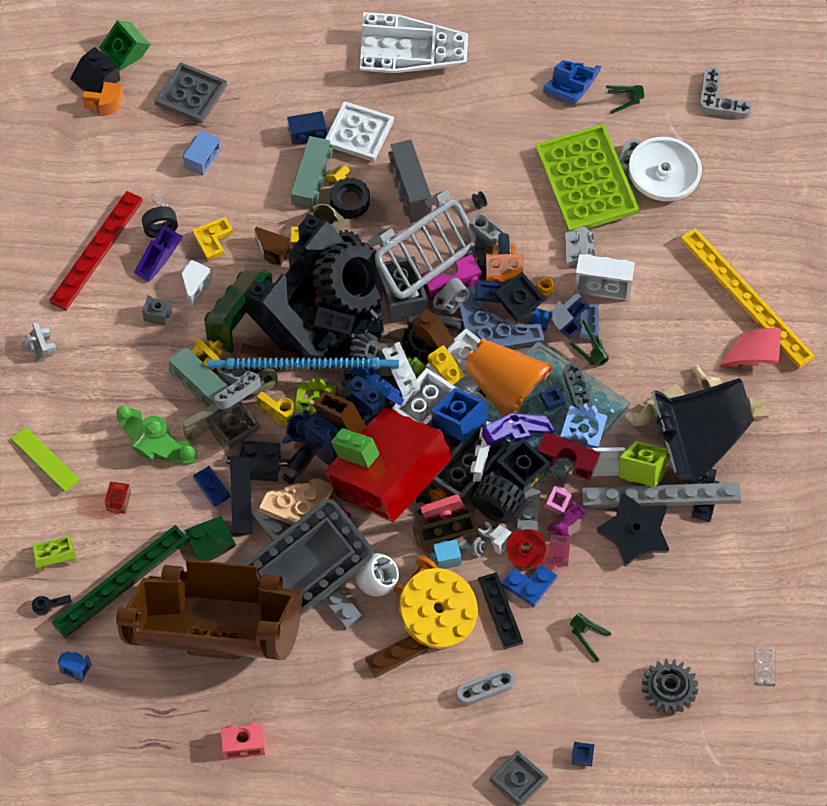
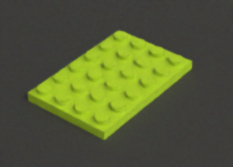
[536,124,639,231]

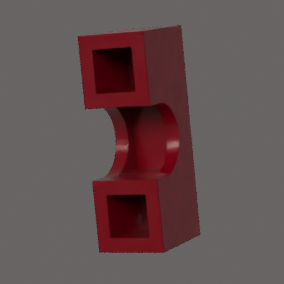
[537,432,600,481]

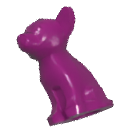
[547,500,588,543]

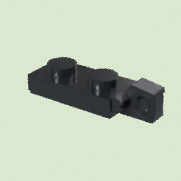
[692,469,719,522]

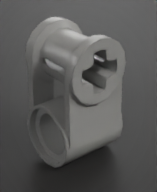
[472,214,505,249]
[433,278,469,315]

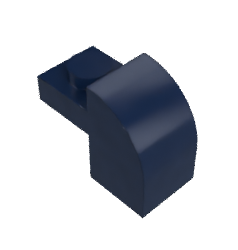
[552,292,590,339]

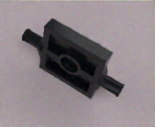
[227,441,290,482]

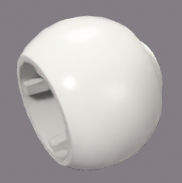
[355,553,399,597]

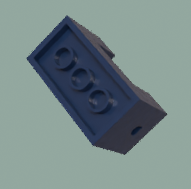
[304,375,386,466]

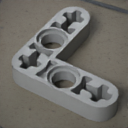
[700,67,752,119]
[214,367,261,409]

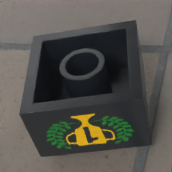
[492,438,551,494]

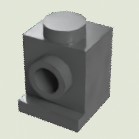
[142,295,173,325]

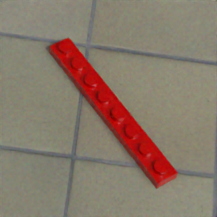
[50,191,143,311]

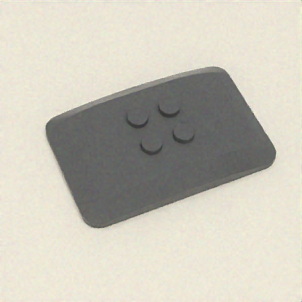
[243,499,374,617]

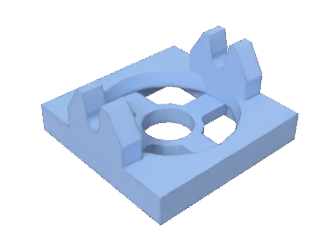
[560,403,607,448]

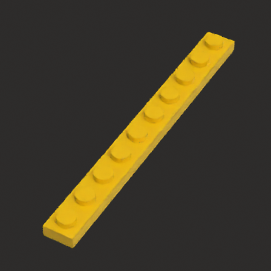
[681,228,815,369]

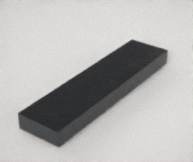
[230,457,252,535]
[478,572,523,650]

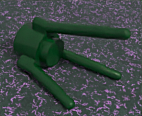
[606,85,644,114]
[569,320,609,366]
[570,613,612,662]

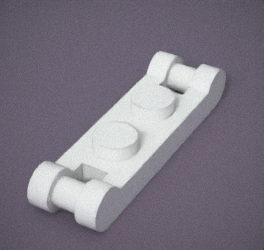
[382,342,421,397]

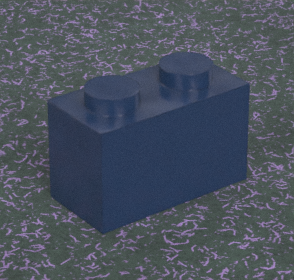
[287,111,327,145]

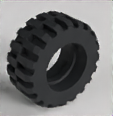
[313,241,386,315]

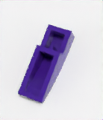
[133,225,183,282]

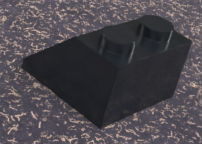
[70,47,121,93]

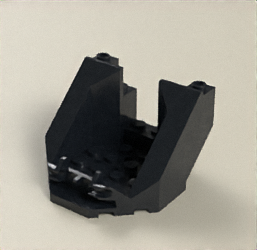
[245,214,384,369]

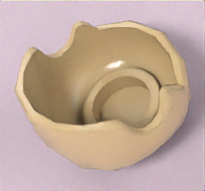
[624,401,655,427]

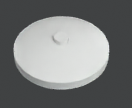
[628,137,702,201]

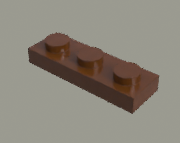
[365,636,428,678]

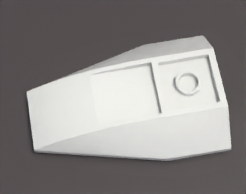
[360,12,468,73]

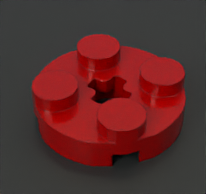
[507,529,546,569]

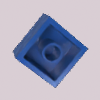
[431,388,488,442]

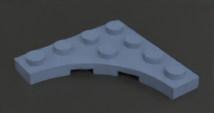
[459,286,545,349]

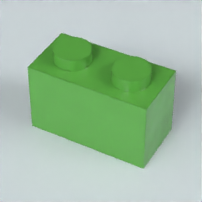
[331,428,379,468]

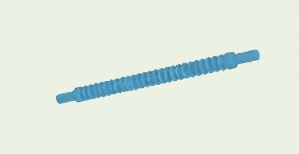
[208,357,399,370]

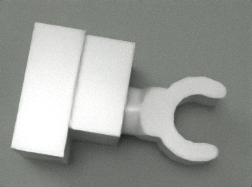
[478,522,512,555]

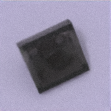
[207,401,261,450]

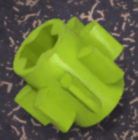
[407,357,426,378]

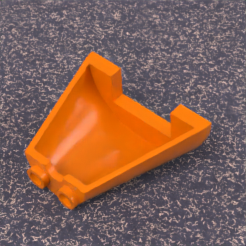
[464,338,553,417]

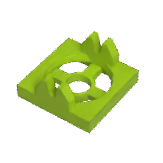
[294,378,337,417]
[32,536,77,572]

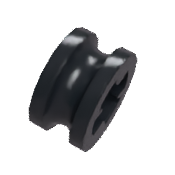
[472,191,487,209]

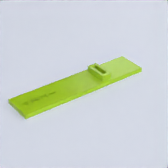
[11,427,81,492]

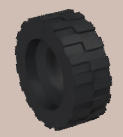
[330,177,370,219]

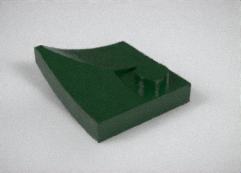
[185,516,236,561]

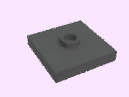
[489,750,548,806]

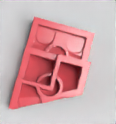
[721,328,781,368]

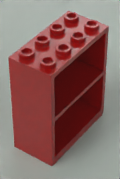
[325,407,452,523]

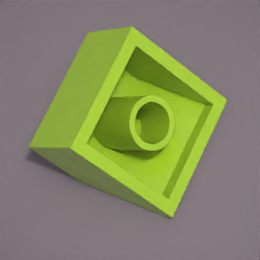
[619,441,670,487]

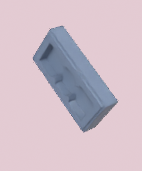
[579,304,599,340]

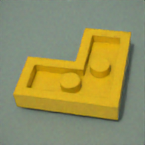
[192,216,234,261]

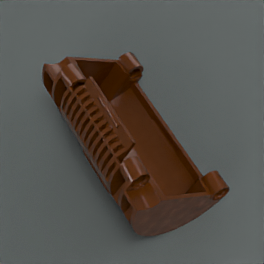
[116,559,302,660]

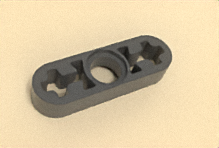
[563,363,592,409]

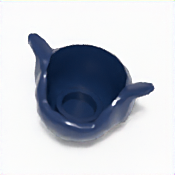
[282,409,312,444]

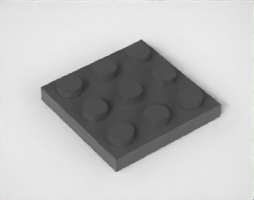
[154,62,227,124]

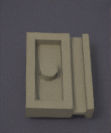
[182,404,221,440]

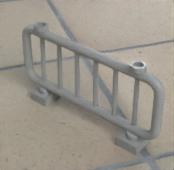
[368,189,477,300]

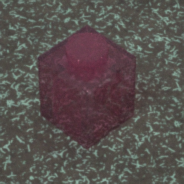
[548,535,571,567]

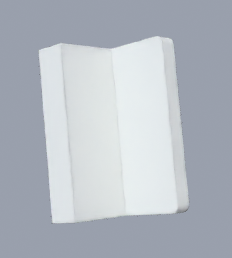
[592,447,625,476]

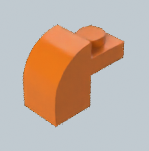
[82,82,124,116]

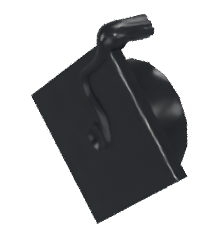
[281,444,321,484]

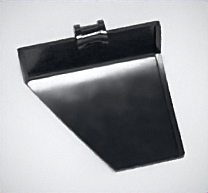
[651,378,754,484]

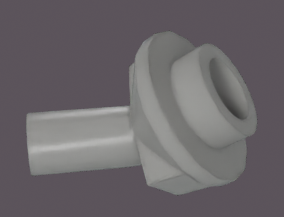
[458,537,486,557]

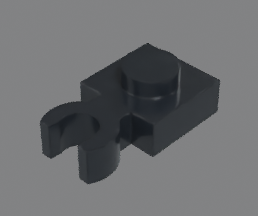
[476,241,486,276]

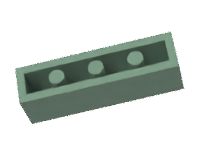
[291,136,333,209]
[169,346,238,417]

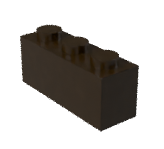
[412,512,478,547]

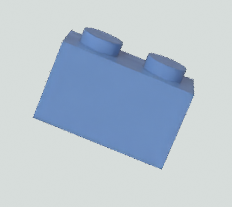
[182,130,221,175]

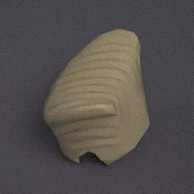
[309,204,344,232]

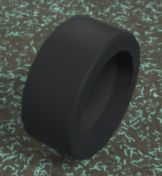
[141,206,178,238]

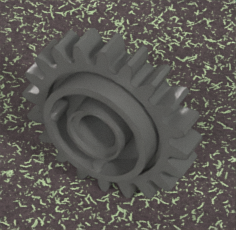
[642,659,698,715]

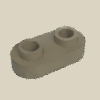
[247,368,278,397]

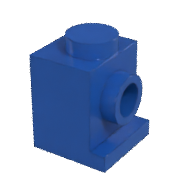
[58,651,92,682]

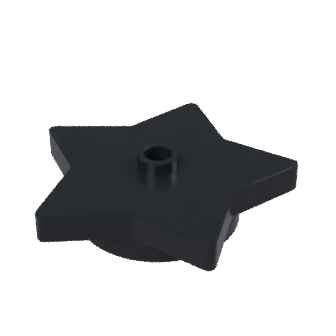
[597,493,669,567]

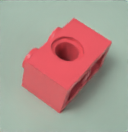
[221,723,265,759]

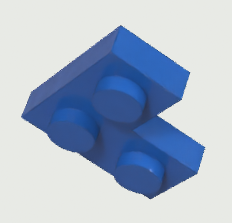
[502,565,557,607]

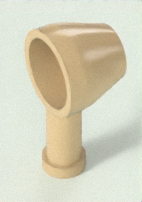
[691,365,722,390]

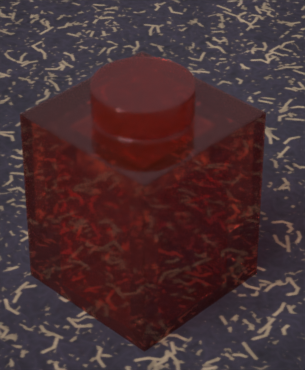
[105,481,131,514]

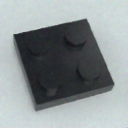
[493,272,546,322]

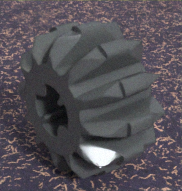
[349,332,380,360]

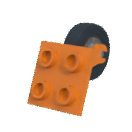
[486,233,524,284]

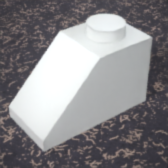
[181,260,212,306]

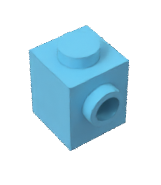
[430,539,461,569]

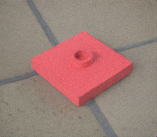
[420,494,467,523]

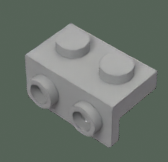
[565,226,596,267]

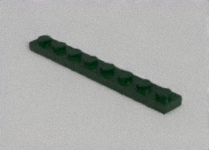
[52,525,189,639]

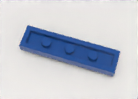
[353,367,405,406]

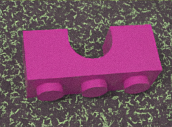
[421,255,481,301]

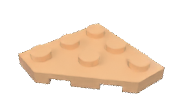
[258,478,334,525]

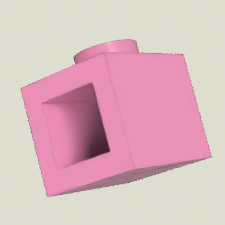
[542,486,572,515]

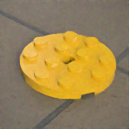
[399,568,478,649]

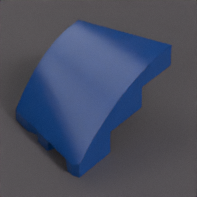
[543,60,601,105]

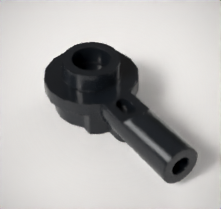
[32,595,72,616]

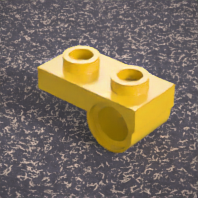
[428,345,466,385]
[257,391,294,427]

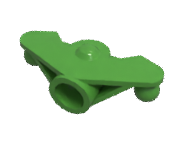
[116,405,197,464]

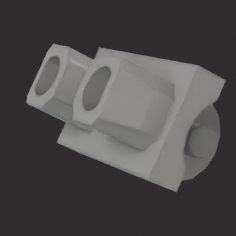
[22,323,56,362]

